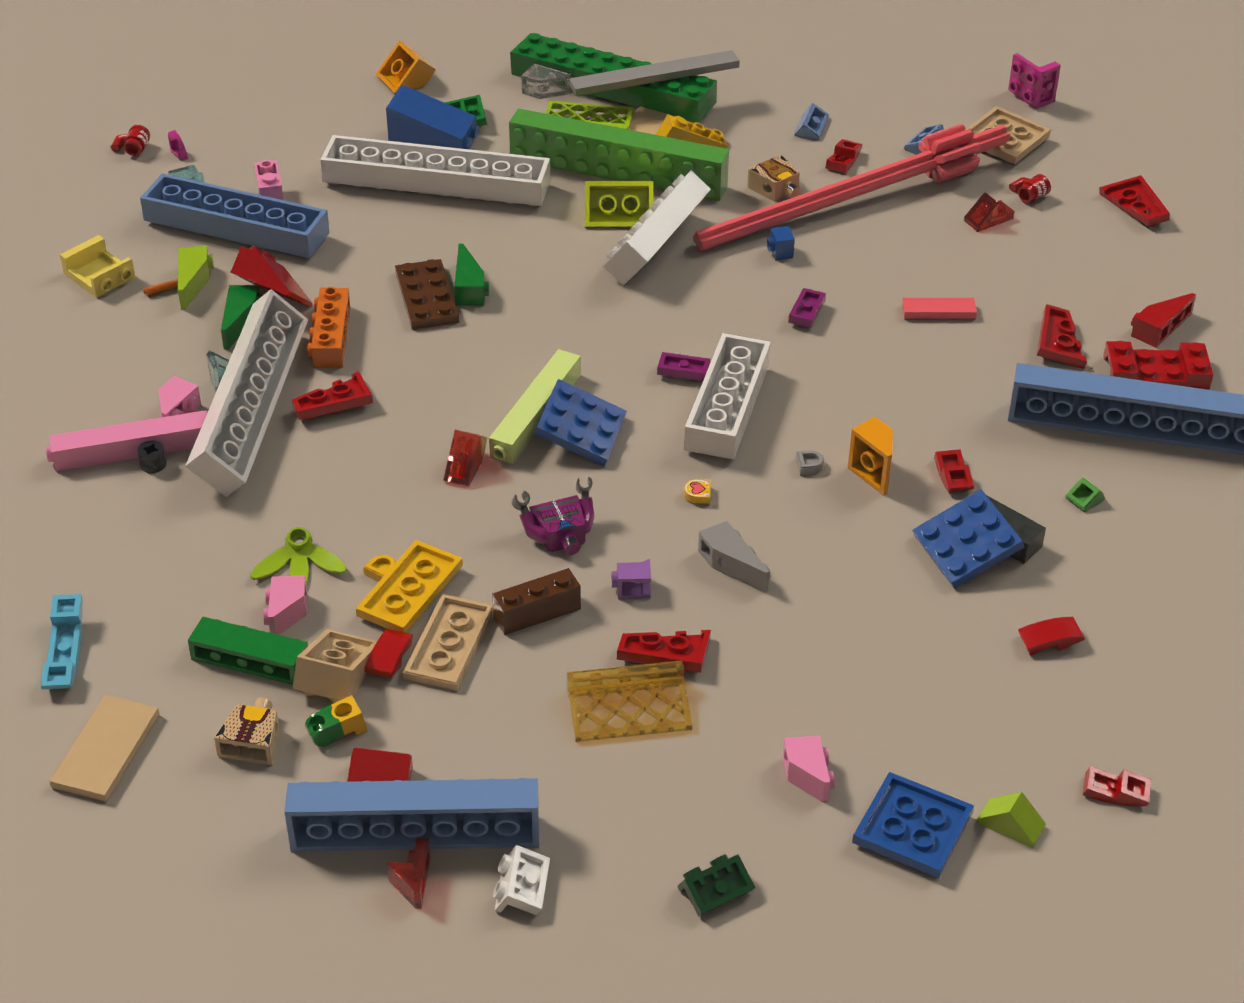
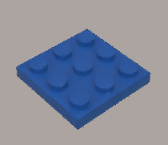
[534,379,627,466]
[912,489,1024,589]
[852,772,974,879]

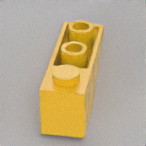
[656,114,728,148]

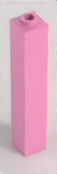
[46,410,207,472]

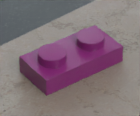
[788,288,826,328]
[657,352,711,381]

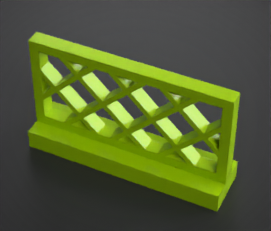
[545,101,634,130]

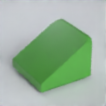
[1065,477,1105,512]

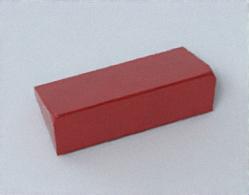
[347,748,413,782]

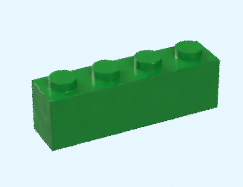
[188,617,308,685]

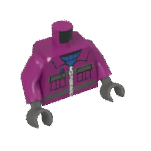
[512,477,595,555]

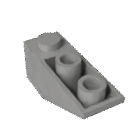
[698,521,771,592]

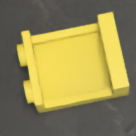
[60,235,136,298]

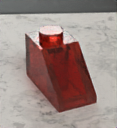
[443,430,488,486]

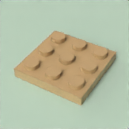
[965,106,1051,164]

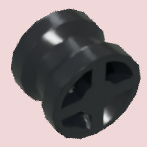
[137,441,167,473]

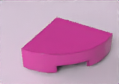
[168,130,188,161]

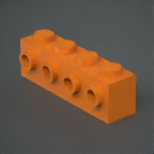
[307,287,351,368]

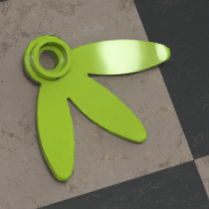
[250,527,347,585]

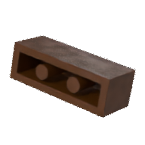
[492,568,581,635]

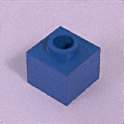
[767,226,795,260]

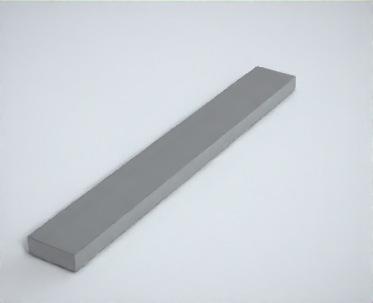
[569,50,740,96]

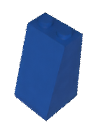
[386,85,479,150]

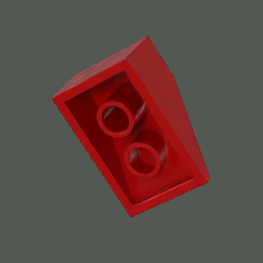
[230,246,312,307]

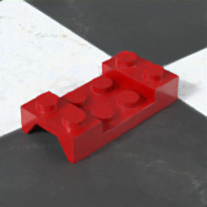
[1103,341,1214,390]

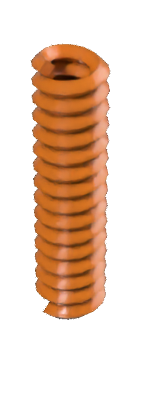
[143,279,178,296]

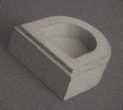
[796,451,824,476]

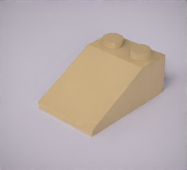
[293,629,377,703]

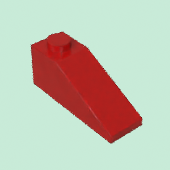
[1131,293,1196,348]

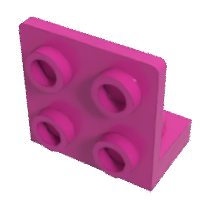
[1008,53,1061,109]

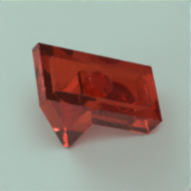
[964,192,1015,232]
[387,838,431,909]

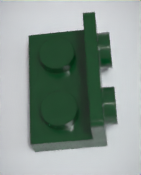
[677,854,756,917]

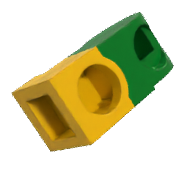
[305,695,367,747]

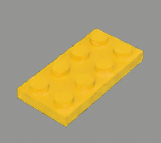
[356,540,463,633]

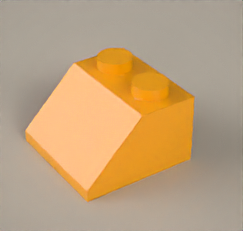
[376,40,436,94]
[848,416,893,496]

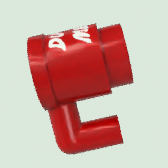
[110,125,151,156]
[1009,174,1051,203]

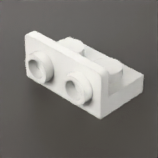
[493,845,550,916]

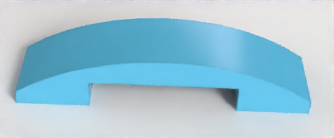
[41,594,83,689]

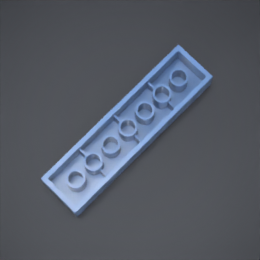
[140,173,330,258]
[284,778,539,852]

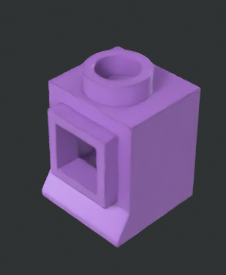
[611,559,651,599]

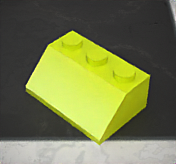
[585,181,653,227]

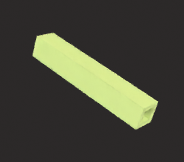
[489,349,581,464]

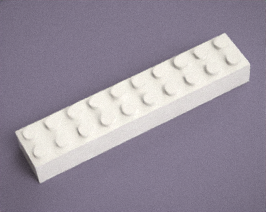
[321,135,550,206]
[185,289,308,497]

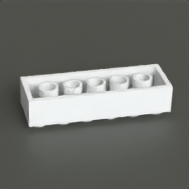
[603,170,711,286]
[684,333,771,460]

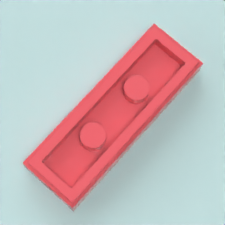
[902,298,977,319]

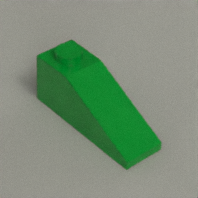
[454,244,489,306]
[221,285,263,349]

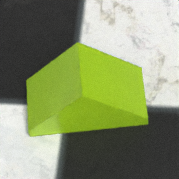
[976,791,1046,848]

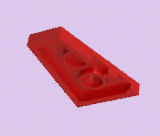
[1099,175,1170,226]
[1037,304,1087,369]
[292,371,373,420]
[617,630,711,673]

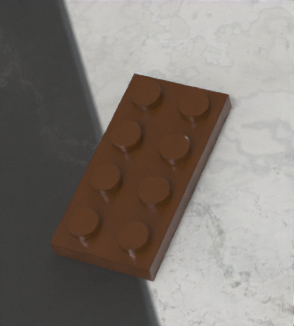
[395,259,459,330]

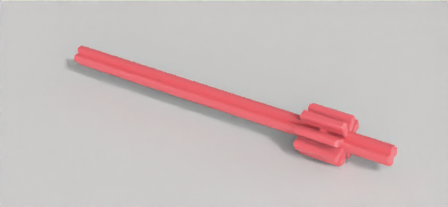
[693,124,1010,252]

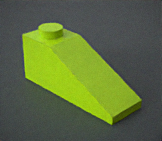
[178,245,214,309]

